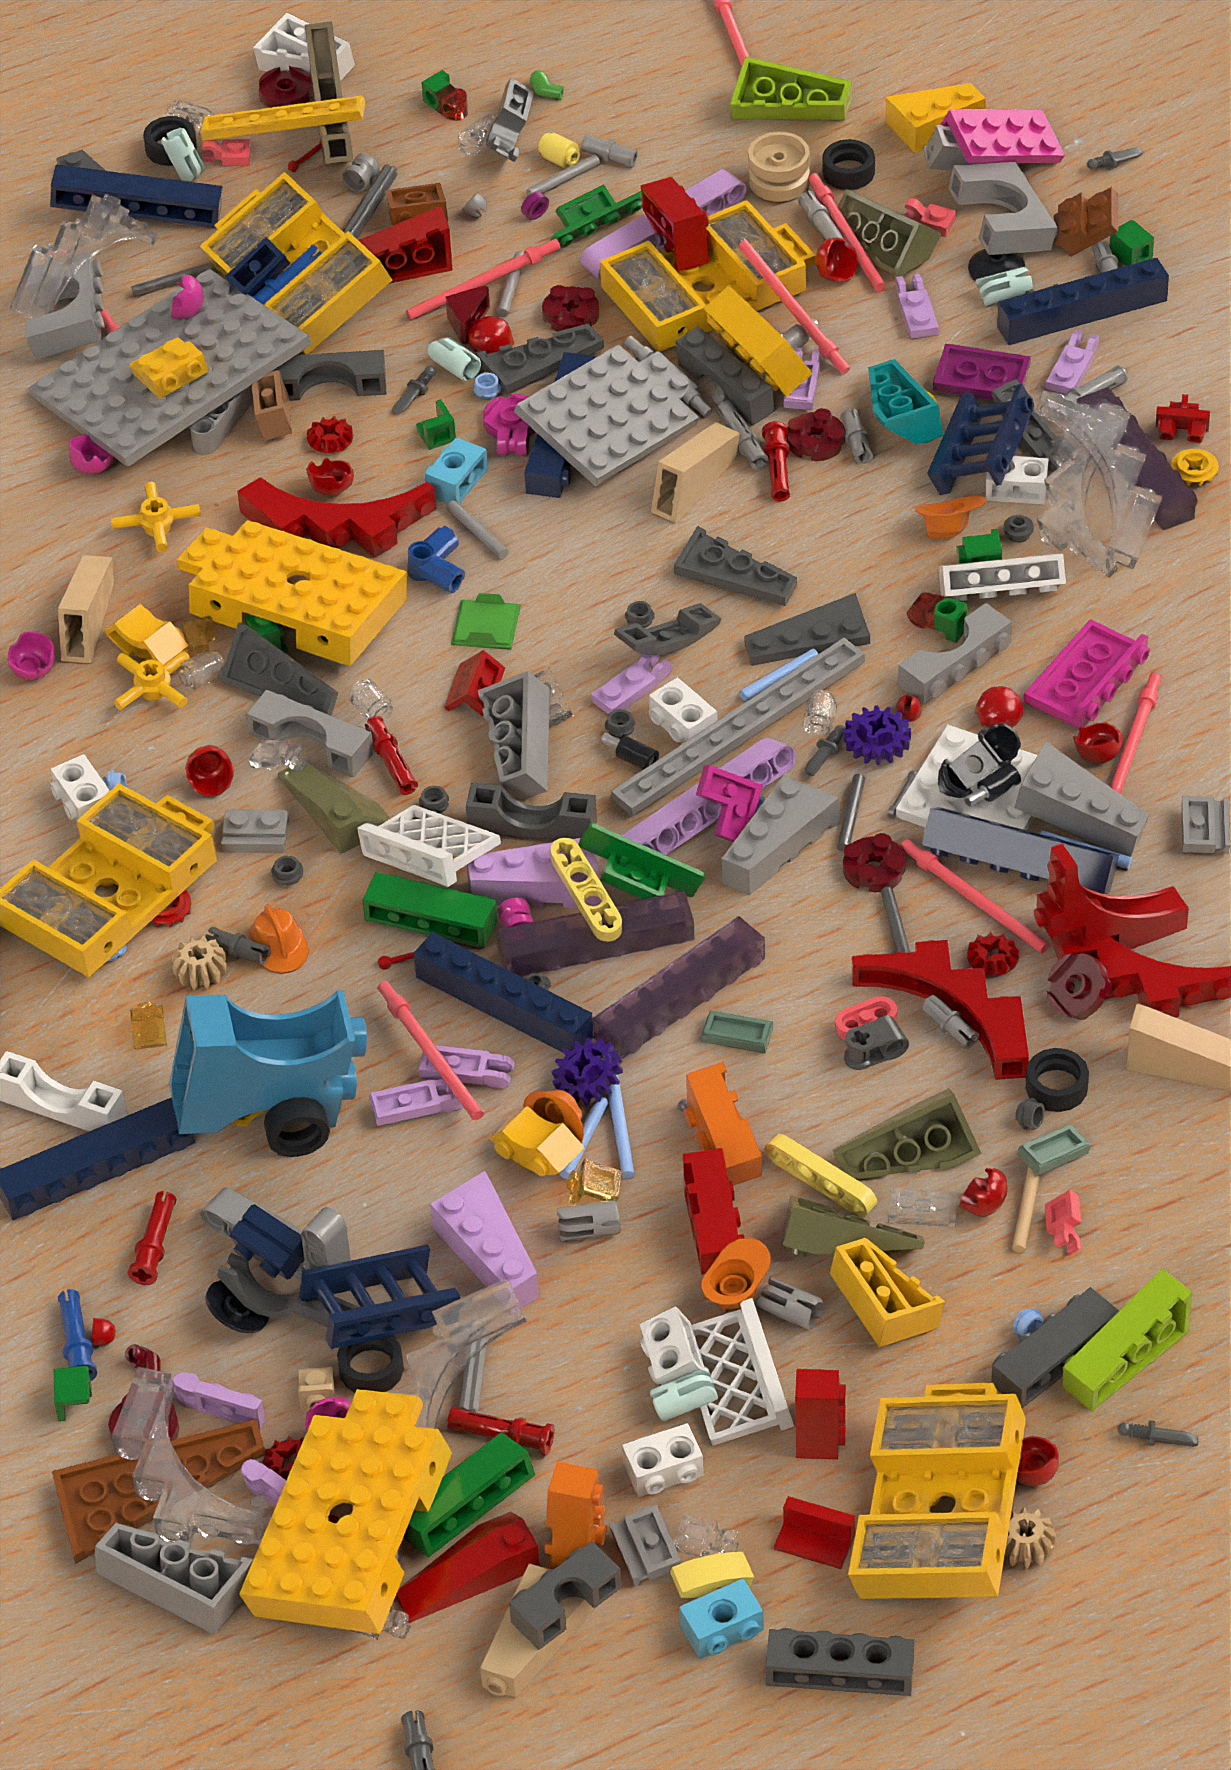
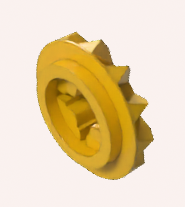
[1171,449,1219,487]

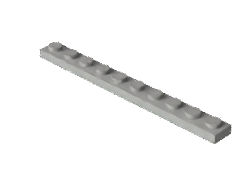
[611,638,865,816]

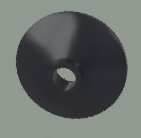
[968,249,1025,281]
[205,1280,269,1333]

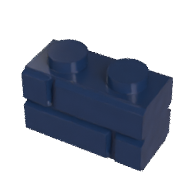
[225,237,291,296]
[229,1204,305,1280]

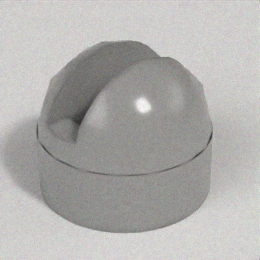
[462,192,487,217]

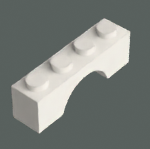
[0,1051,127,1132]

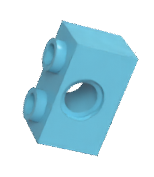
[424,437,488,504]
[679,1578,764,1659]

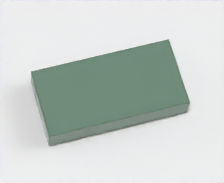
[702,1010,773,1054]
[1017,1124,1091,1175]

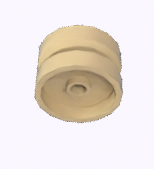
[748,132,810,202]

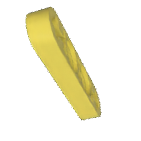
[550,838,622,942]
[764,1133,878,1217]

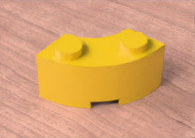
[103,603,188,665]
[489,1106,585,1176]

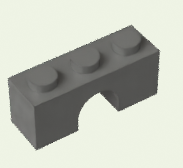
[509,1541,621,1650]

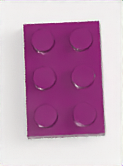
[933,343,1031,400]

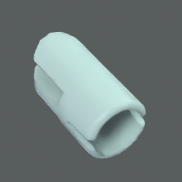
[161,128,206,182]
[976,267,1033,306]
[427,337,481,382]
[650,1367,718,1422]

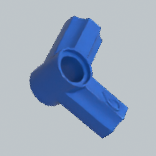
[407,526,465,593]

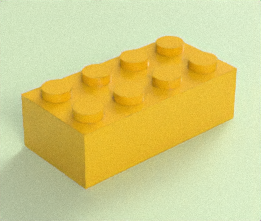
[703,285,813,397]

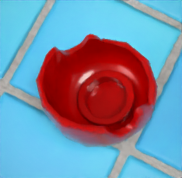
[815,238,858,282]
[468,316,514,354]
[306,458,354,496]
[975,686,1023,728]
[1073,722,1123,764]
[185,745,234,797]
[959,1168,1008,1217]
[1016,1436,1059,1487]

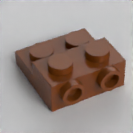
[385,183,448,226]
[1053,187,1118,256]

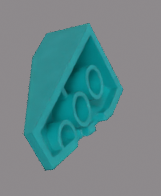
[868,359,943,444]

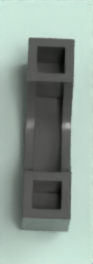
[676,326,774,426]
[271,350,387,401]
[466,783,597,840]

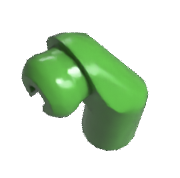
[530,70,564,99]

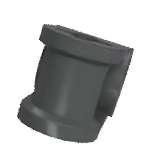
[844,1016,909,1070]

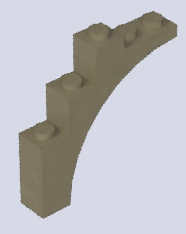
[305,21,353,164]

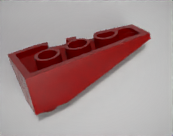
[396,1512,540,1623]

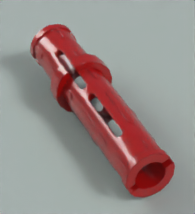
[364,716,418,795]

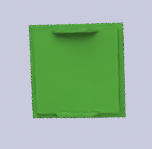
[451,593,521,650]

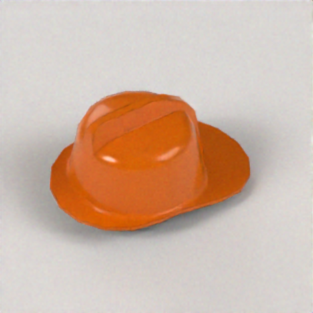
[915,495,987,539]
[249,904,309,974]
[523,1089,584,1144]
[701,1238,771,1312]

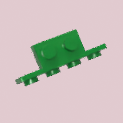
[550,184,642,249]
[578,822,705,906]

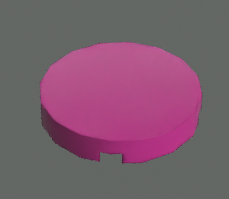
[483,394,535,439]

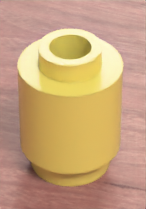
[538,133,580,169]

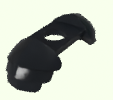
[938,724,1021,798]

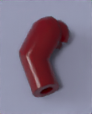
[125,1344,162,1390]

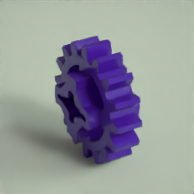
[844,705,911,765]
[551,1038,623,1106]

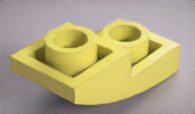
[670,1552,754,1598]

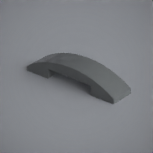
[992,379,1084,476]
[614,603,721,655]

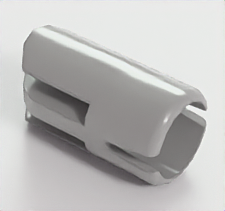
[557,1200,621,1241]
[755,1276,823,1329]

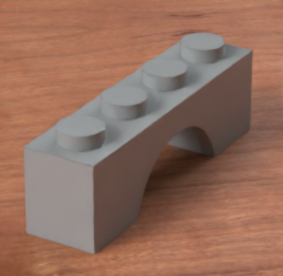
[898,603,1012,705]
[247,690,373,777]

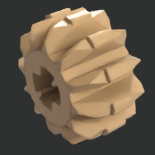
[172,935,226,991]
[1004,1507,1056,1569]

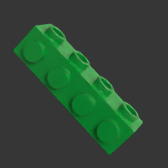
[362,872,498,949]
[403,1432,535,1557]

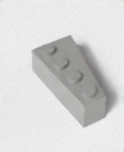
[478,671,550,801]
[1014,741,1149,857]
[721,775,839,895]
[95,1523,253,1634]

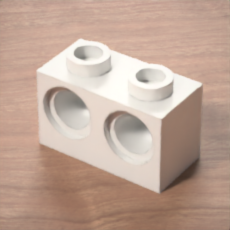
[986,456,1049,505]
[649,677,718,744]
[49,754,110,821]
[639,1306,704,1385]
[622,1423,704,1497]

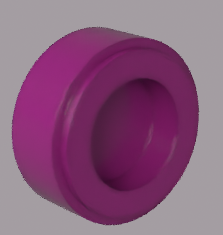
[521,191,549,220]

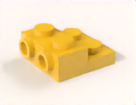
[129,337,209,399]

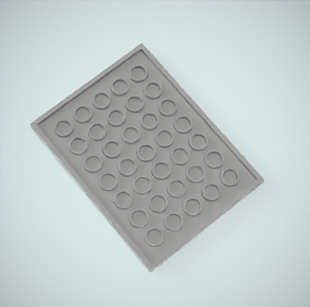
[28,269,312,467]

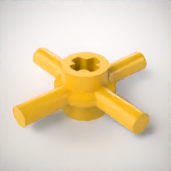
[111,482,201,552]
[114,650,190,710]

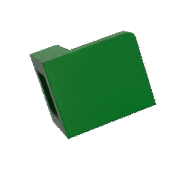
[1109,220,1154,266]
[416,399,456,450]
[53,1365,92,1421]

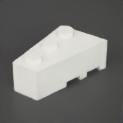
[253,13,355,81]

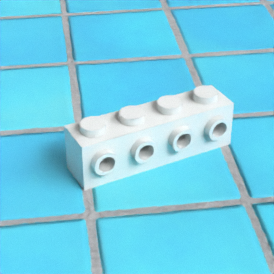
[938,553,1066,601]

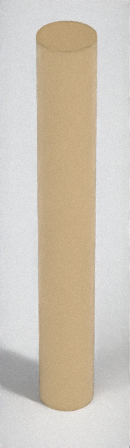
[1012,1167,1040,1253]

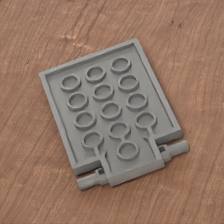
[514,336,713,486]

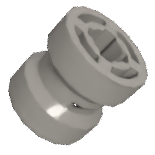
[342,153,380,192]

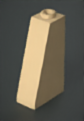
[651,422,740,523]
[58,555,114,663]
[1127,1004,1231,1091]
[480,1564,595,1698]

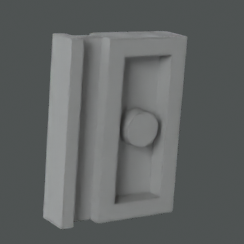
[1181,796,1230,854]
[221,810,289,853]
[609,1504,682,1586]

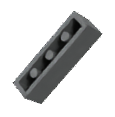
[991,1287,1119,1409]

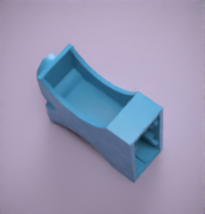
[169,990,367,1134]

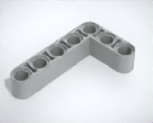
[190,385,253,455]
[201,1188,351,1280]

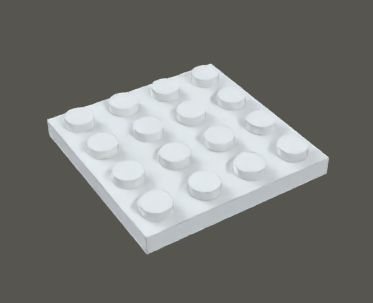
[896,725,1037,830]

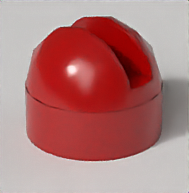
[896,695,921,722]
[91,1318,116,1346]

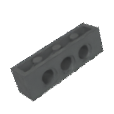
[765,1628,914,1696]

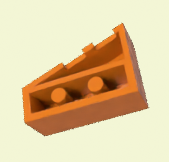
[683,1062,762,1186]
[545,1461,607,1570]

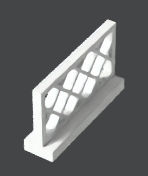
[357,805,501,887]
[691,1298,794,1446]

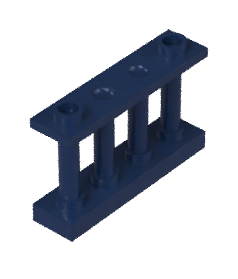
[927,384,1035,495]
[299,1245,461,1349]

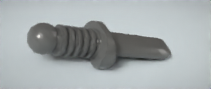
[1087,147,1143,170]
[392,366,435,414]
[805,725,845,776]
[1117,1420,1198,1447]

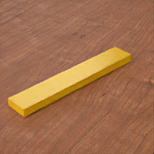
[200,96,366,141]

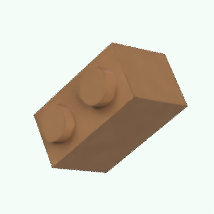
[252,370,292,440]

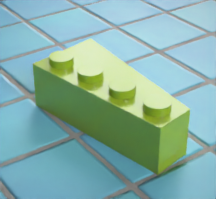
[730,56,853,120]
[1062,1268,1192,1412]

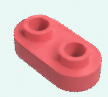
[835,996,897,1041]

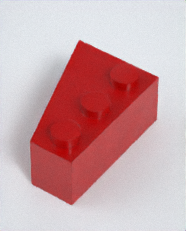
[640,177,709,272]
[683,1148,745,1275]
[795,1369,846,1459]

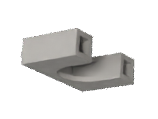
[948,162,1058,255]
[25,250,104,359]

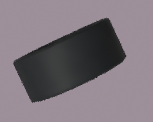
[143,116,197,166]
[822,139,875,190]
[1025,1048,1089,1112]
[264,1097,330,1157]
[337,1336,404,1393]

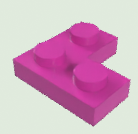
[696,765,763,843]

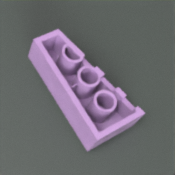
[466,838,602,908]
[430,1171,539,1315]

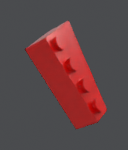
[358,206,453,284]

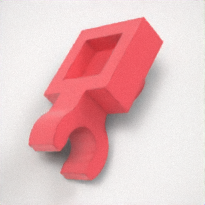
[202,139,251,166]
[904,198,956,237]
[1045,1190,1081,1255]

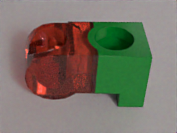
[421,70,468,121]
[907,592,968,643]

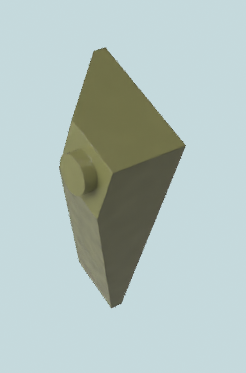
[838,189,941,277]
[278,760,391,854]
[832,1088,982,1179]
[781,1196,925,1257]

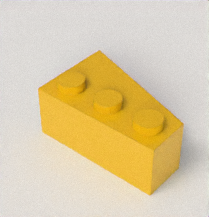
[885,83,986,153]
[830,1238,945,1347]

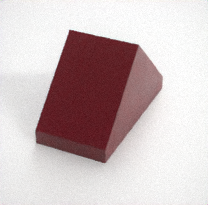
[445,286,490,344]

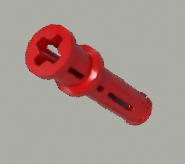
[762,421,790,502]
[127,1191,177,1285]
[447,1407,555,1455]

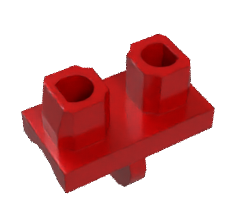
[1156,394,1210,443]

